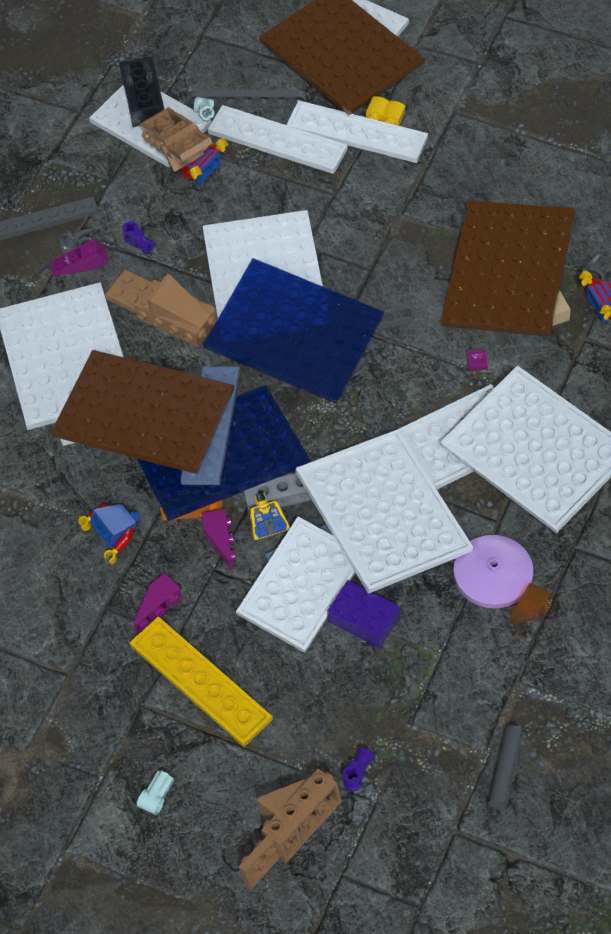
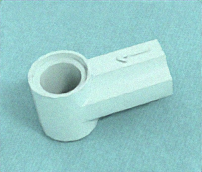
[194,97,215,121]
[137,771,174,815]

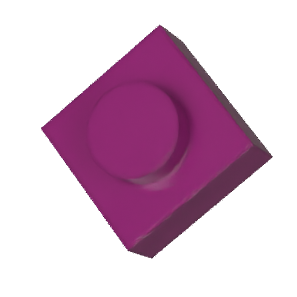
[467,350,488,371]

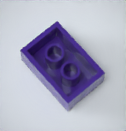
[327,580,400,649]

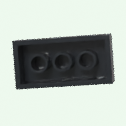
[119,56,164,127]

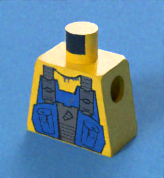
[249,492,290,541]

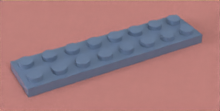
[181,366,240,485]

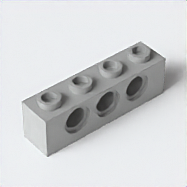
[243,473,312,513]

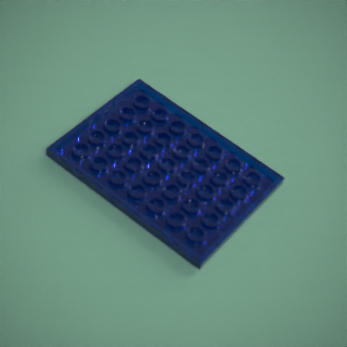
[203,258,384,404]
[136,385,311,521]

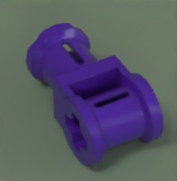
[122,221,155,254]
[343,747,375,792]

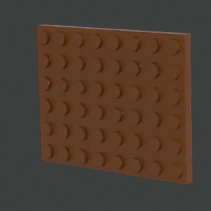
[260,0,425,115]
[441,201,575,336]
[51,350,234,474]

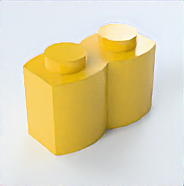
[366,96,405,126]

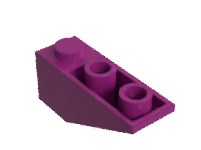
[51,238,109,276]
[202,509,236,570]
[133,573,182,634]

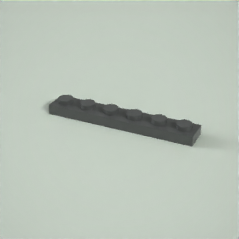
[0,197,99,240]

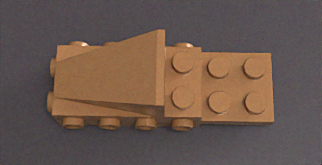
[139,107,212,172]
[105,270,217,347]
[239,769,342,890]

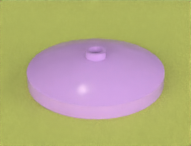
[454,535,533,608]

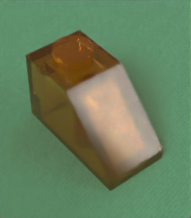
[511,583,552,625]

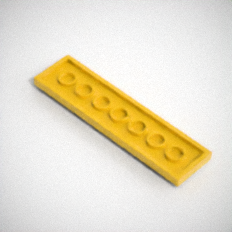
[130,616,273,747]

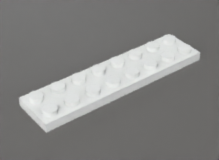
[287,100,428,163]
[208,105,348,174]

